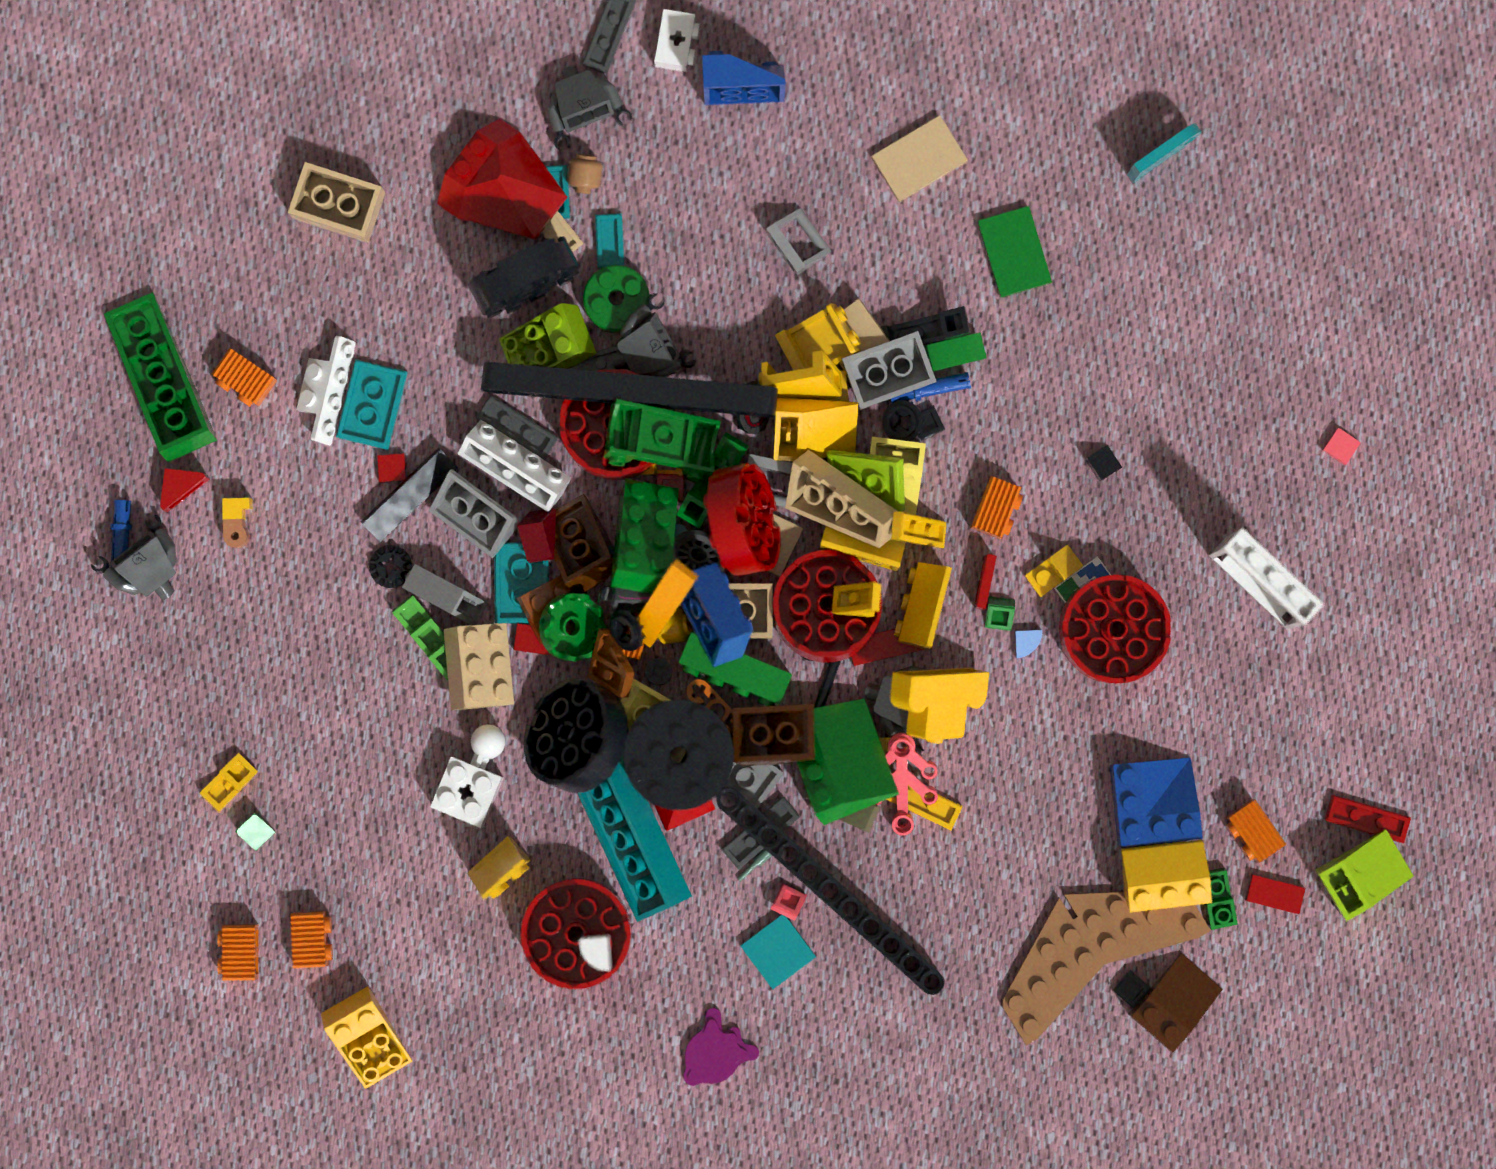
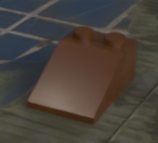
[554,494,614,594]
[733,704,815,766]
[1128,953,1223,1053]

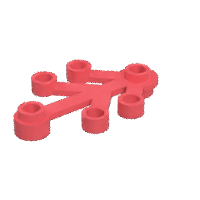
[875,733,938,835]

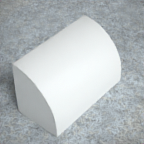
[579,934,612,971]

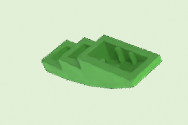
[391,594,448,681]

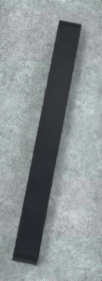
[481,362,778,417]
[716,786,945,995]

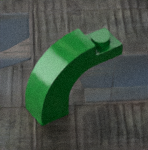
[677,432,749,529]

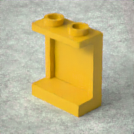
[775,303,861,370]
[758,350,842,400]

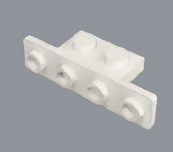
[296,336,355,445]

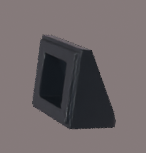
[1085,445,1122,482]

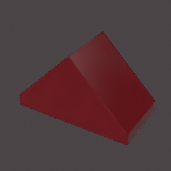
[517,508,556,563]

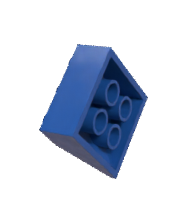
[702,51,785,105]
[1110,758,1203,847]

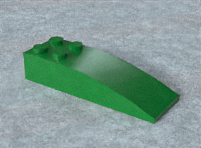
[104,292,217,462]

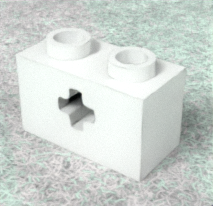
[654,9,700,72]

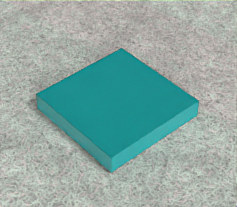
[740,914,816,989]

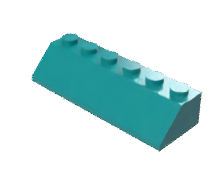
[577,755,692,922]

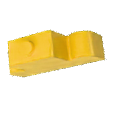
[890,667,989,744]

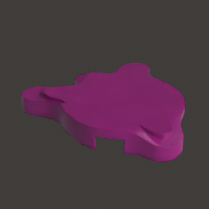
[684,1008,759,1086]

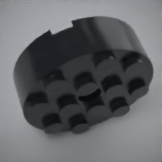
[468,236,580,319]
[523,679,629,793]
[623,700,734,810]

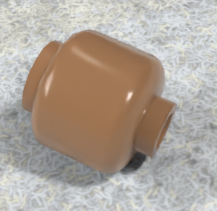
[566,154,603,194]

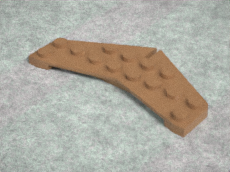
[1002,892,1211,1046]

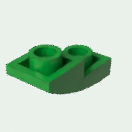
[924,332,987,372]
[1205,867,1238,930]

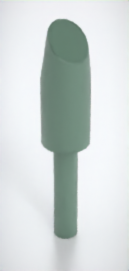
[737,849,772,882]

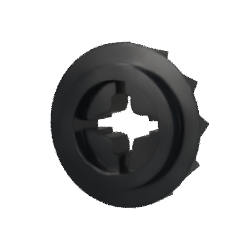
[882,400,924,441]
[369,545,412,588]
[610,608,646,651]

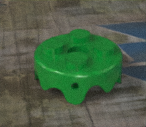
[583,265,650,333]
[539,593,608,662]

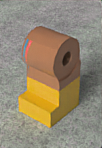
[222,498,253,549]

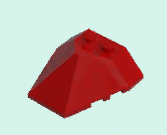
[437,119,567,240]

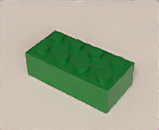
[610,479,679,594]
[679,632,792,706]

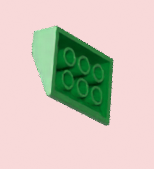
[797,699,899,825]

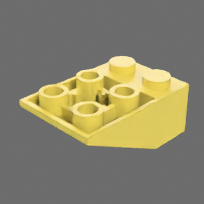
[869,436,926,515]

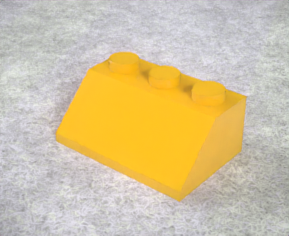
[819,526,906,571]
[894,562,952,651]
[1121,840,1212,912]

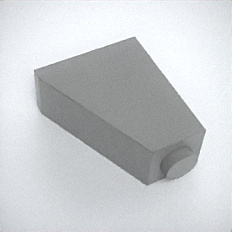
[402,564,488,625]

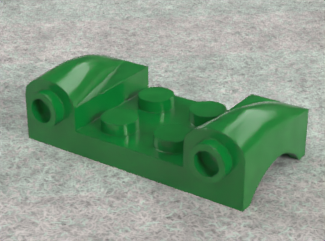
[604,399,721,482]

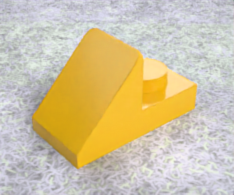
[1024,544,1083,598]
[832,582,881,617]

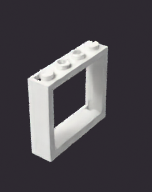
[1209,528,1324,630]

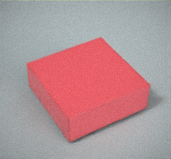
[1322,427,1361,465]
[771,883,807,921]

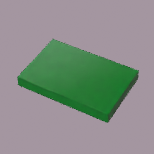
[977,206,1052,298]

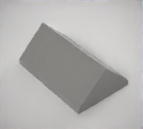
[842,331,937,410]
[429,469,518,558]

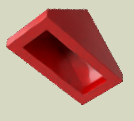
[160,468,210,512]

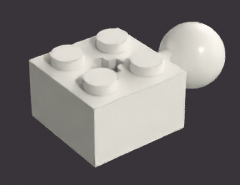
[430,724,505,828]

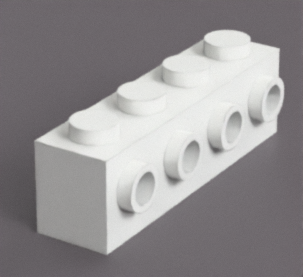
[458,420,571,512]

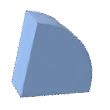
[1015,630,1042,658]

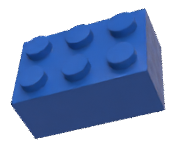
[681,563,753,667]

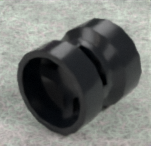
[645,658,673,685]

